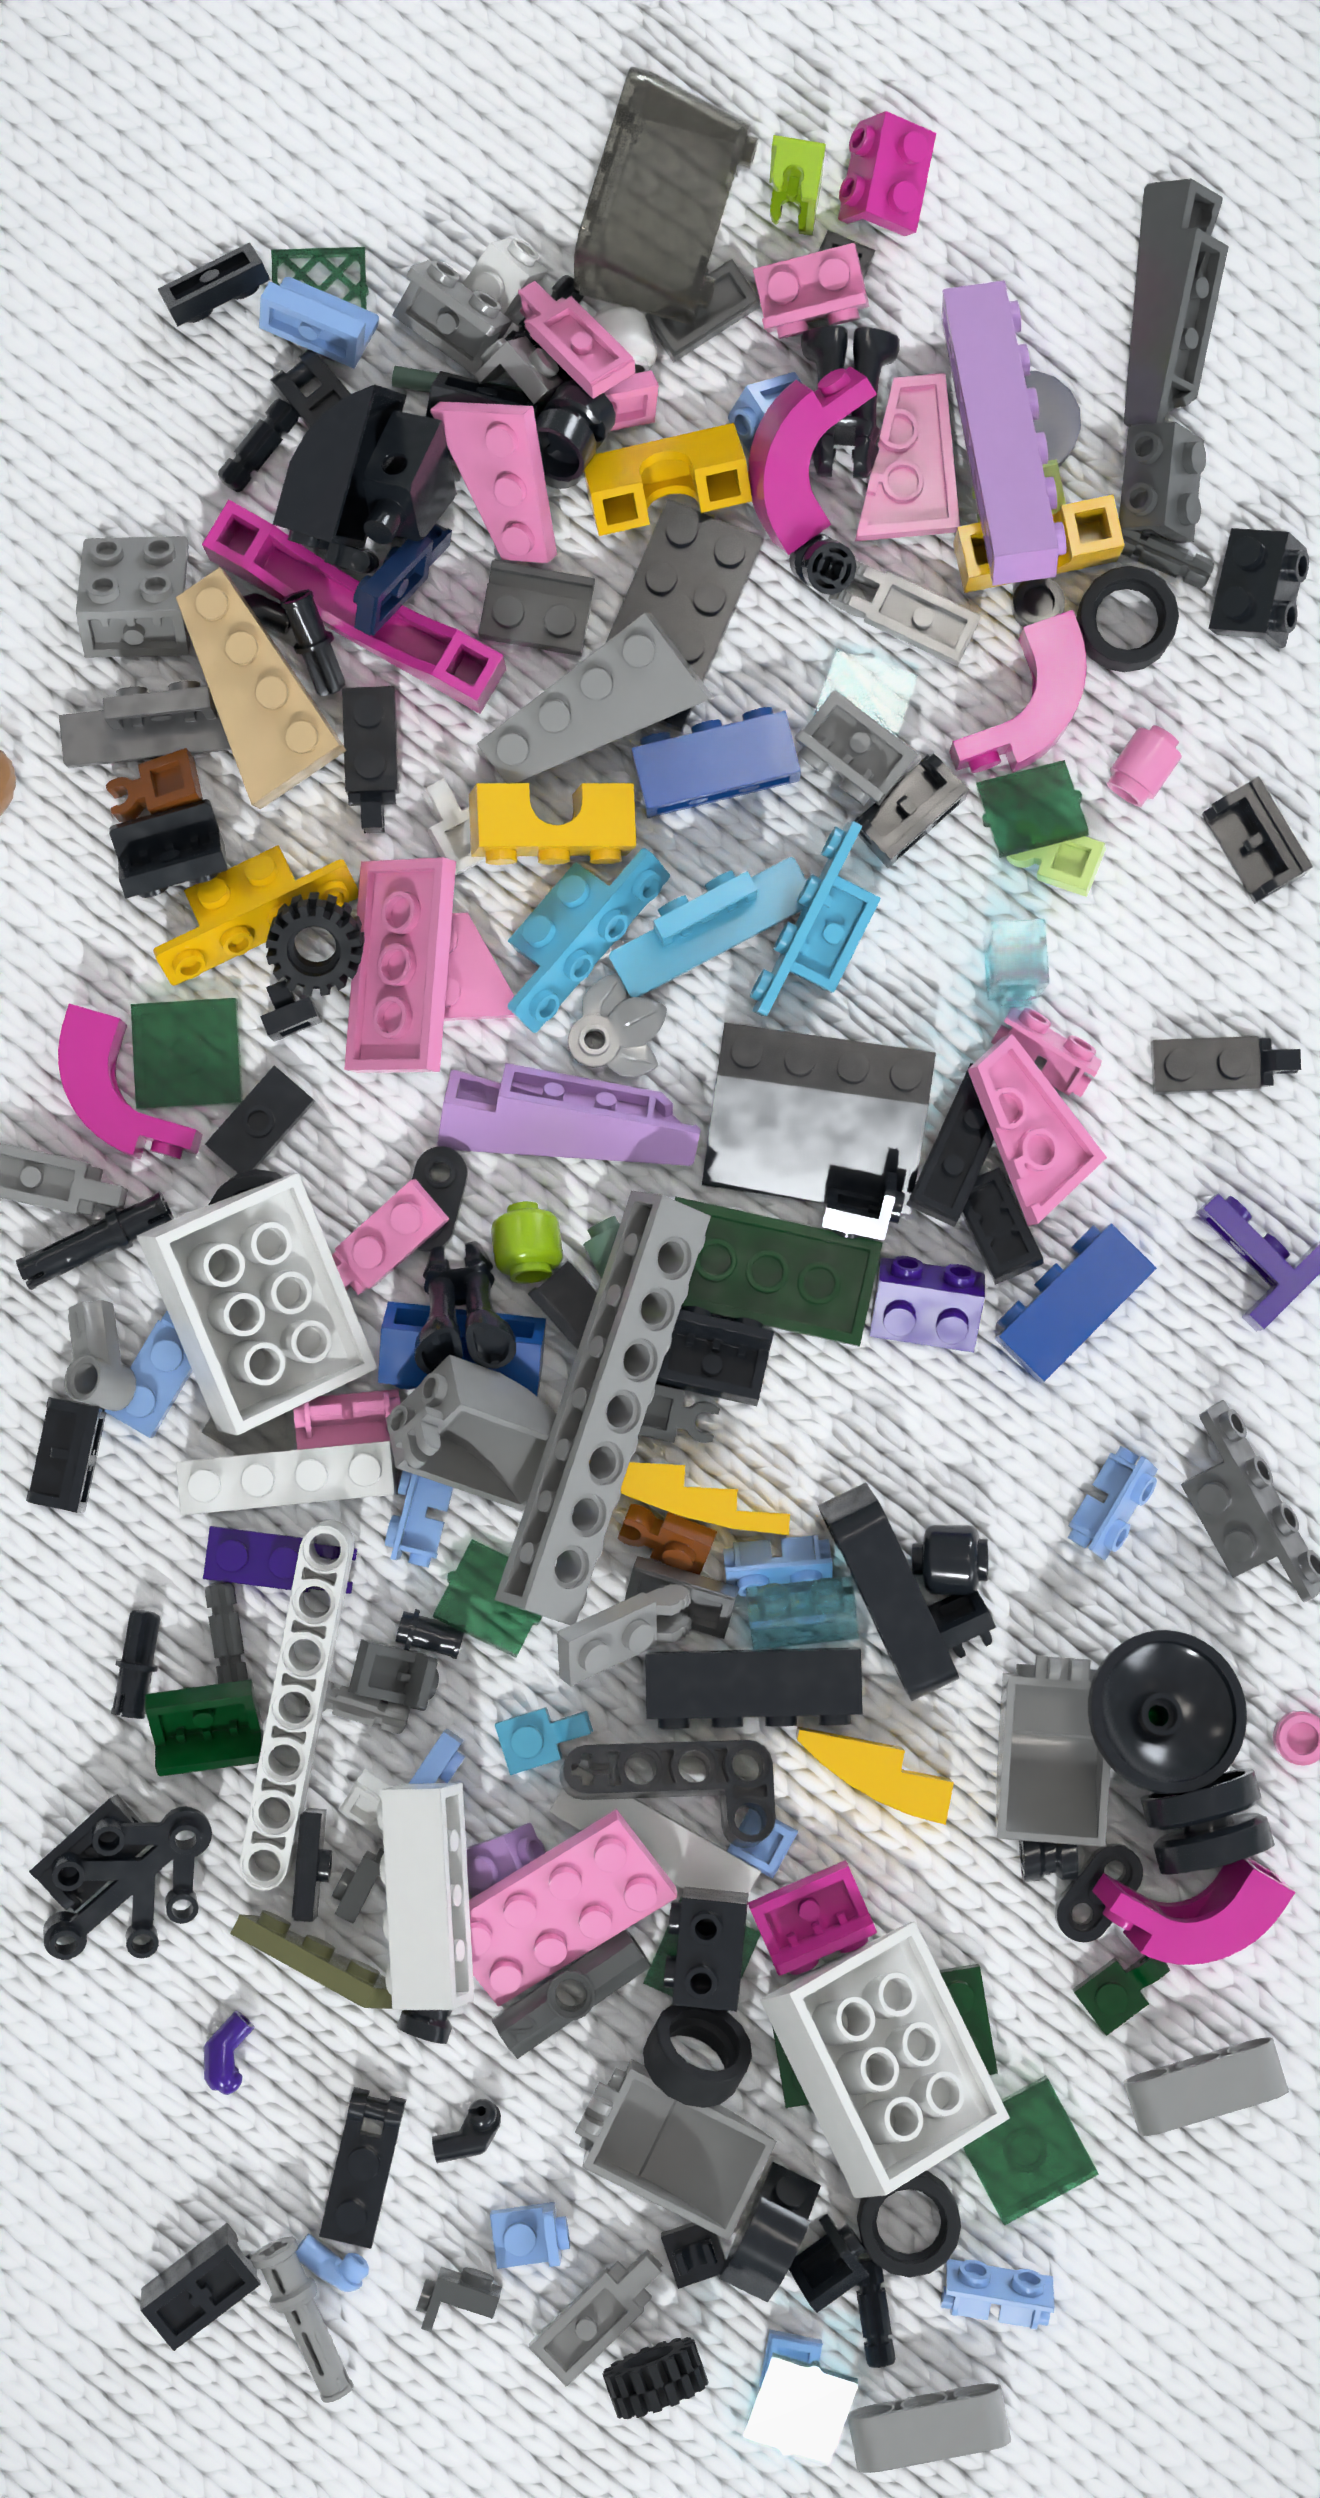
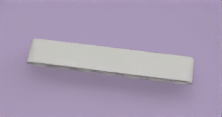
[239,1520,354,1890]

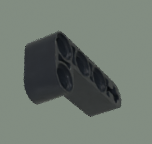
[817,1482,960,1702]
[559,1740,776,1848]

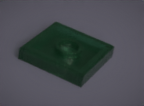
[130,998,243,1111]
[963,2075,1099,2226]

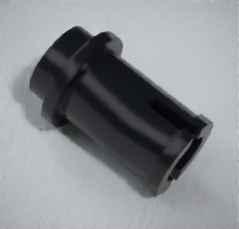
[395,1609,466,1659]

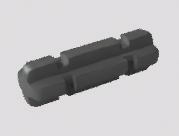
[1121,528,1214,588]
[205,1582,248,1684]

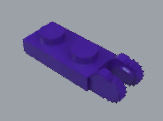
[203,1526,357,1594]

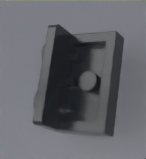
[1208,528,1309,648]
[109,799,228,899]
[656,1306,774,1407]

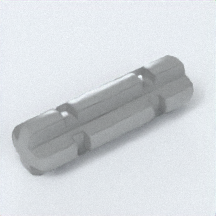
[305,1681,410,1734]

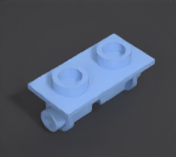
[1068,1446,1158,1561]
[385,1471,453,1568]
[723,1535,833,1598]
[940,2259,1055,2330]

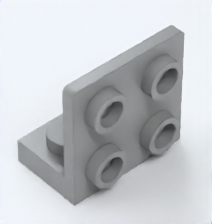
[76,536,190,658]

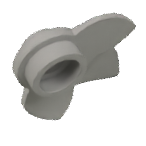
[568,973,667,1078]

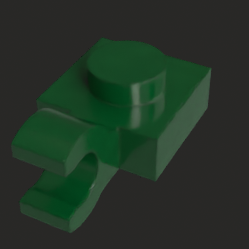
[1072,1955,1170,2036]

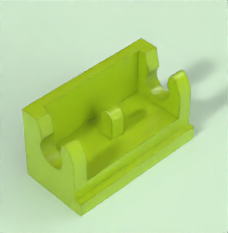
[769,135,826,236]

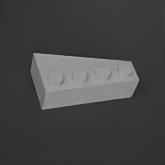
[477,613,714,783]

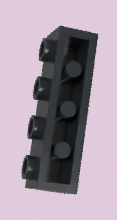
[645,1647,863,1729]

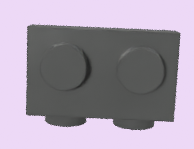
[1119,422,1206,543]

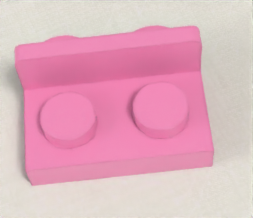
[753,243,870,339]

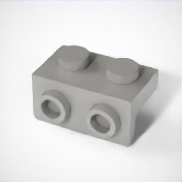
[392,260,513,375]
[795,689,918,806]

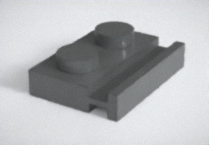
[478,560,595,656]

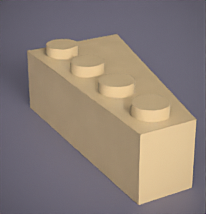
[176,567,347,810]

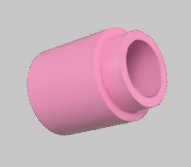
[1107,725,1182,807]

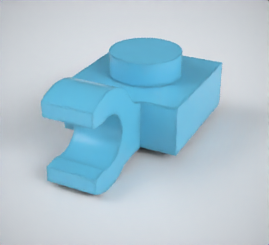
[494,1707,593,1775]

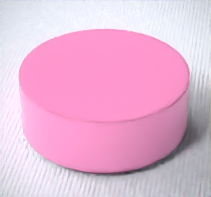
[1273,1711,1320,1766]

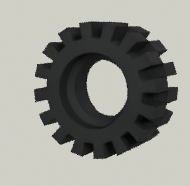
[266,892,365,996]
[602,2337,709,2419]

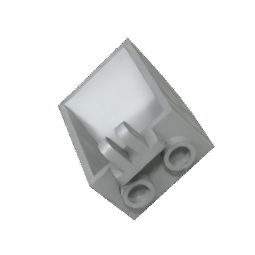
[386,1355,557,1511]
[996,1656,1111,1847]
[575,2059,777,2240]

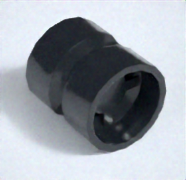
[535,380,616,482]

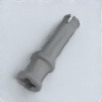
[251,2236,354,2403]

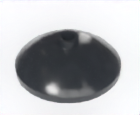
[1088,1630,1247,1795]

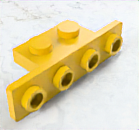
[153,845,359,986]

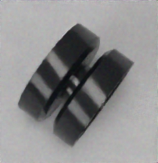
[1140,1769,1275,1875]

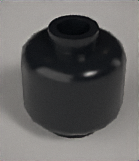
[912,1525,989,1595]

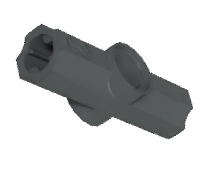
[492,1929,651,2059]

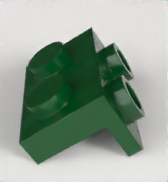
[145,1679,263,1777]

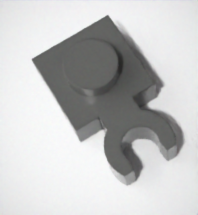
[639,1384,720,1443]

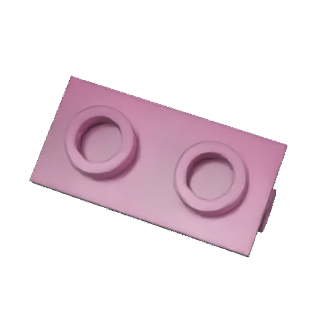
[990,1006,1102,1097]
[293,1389,401,1450]

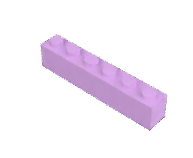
[941,280,1067,586]

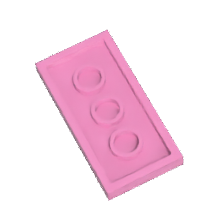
[344,857,456,1073]
[469,1809,678,2007]

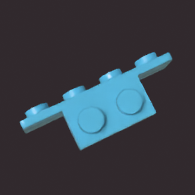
[750,821,881,1016]
[507,848,670,1033]
[609,857,807,998]

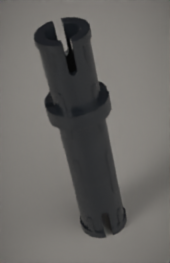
[16,1191,174,1290]

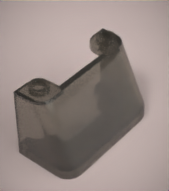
[574,66,759,326]

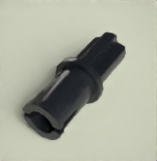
[280,589,345,696]
[111,1610,161,1719]

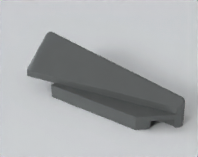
[1124,178,1229,427]

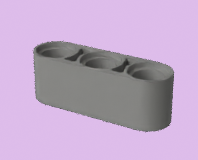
[1124,2037,1289,2136]
[847,2383,1012,2473]

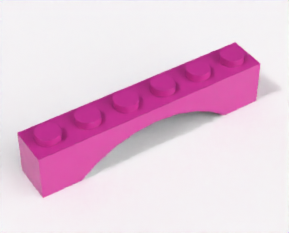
[202,499,507,714]

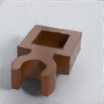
[106,748,203,822]
[617,1504,717,1575]

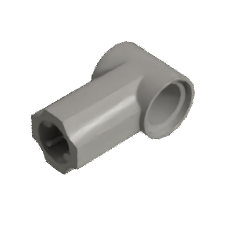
[64,1300,136,1411]

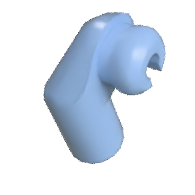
[295,2233,369,2292]

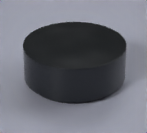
[1011,578,1065,627]

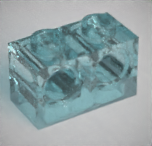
[983,919,1050,1008]

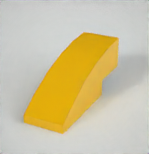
[795,1726,954,1825]

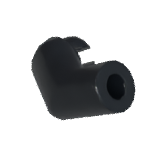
[432,2099,501,2164]

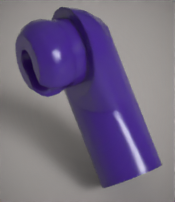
[203,2010,255,2095]

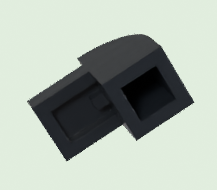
[719,2162,821,2303]

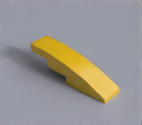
[589,1460,790,1535]

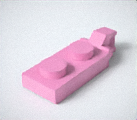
[518,281,635,399]
[332,1179,449,1295]

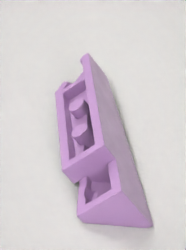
[437,1063,701,1166]

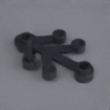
[43,1806,212,1960]

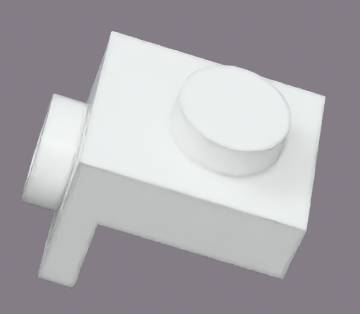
[462,238,548,317]

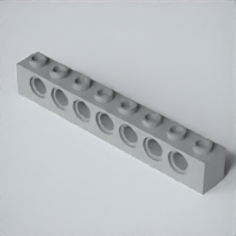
[494,1190,711,1625]

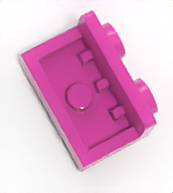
[838,111,937,236]
[748,1860,877,1976]

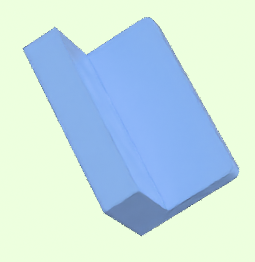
[259,277,379,369]

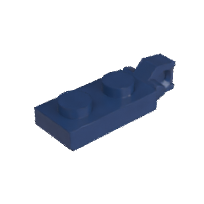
[353,523,452,636]

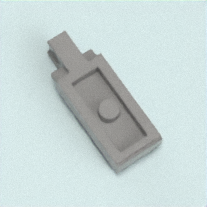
[0,1143,128,1216]
[528,2249,663,2387]

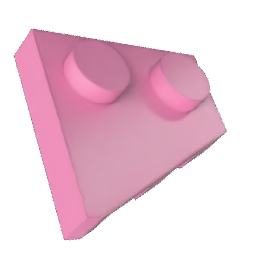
[444,912,517,1021]

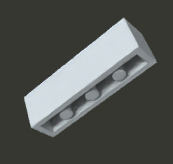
[176,1441,399,1515]
[377,1783,474,2010]

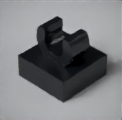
[260,979,322,1042]
[928,1590,996,1658]
[661,2222,726,2289]

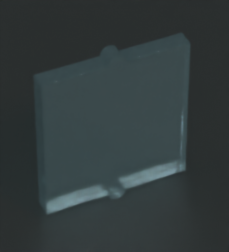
[814,648,918,737]
[744,2352,858,2463]

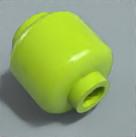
[491,1201,563,1284]

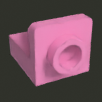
[604,370,659,431]

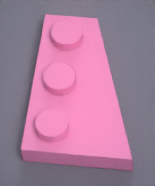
[855,373,960,542]
[430,401,557,563]
[967,1034,1107,1226]

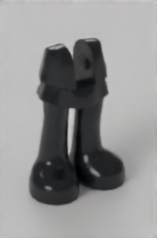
[801,326,900,479]
[414,1241,516,1374]

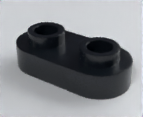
[412,1146,468,1252]
[1054,1843,1143,1943]

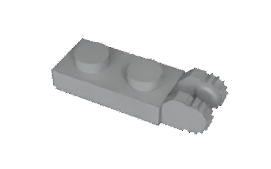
[828,560,982,667]
[557,1584,691,1687]

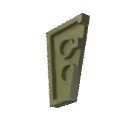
[230,1910,392,2009]

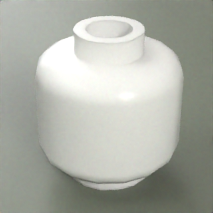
[593,304,657,373]

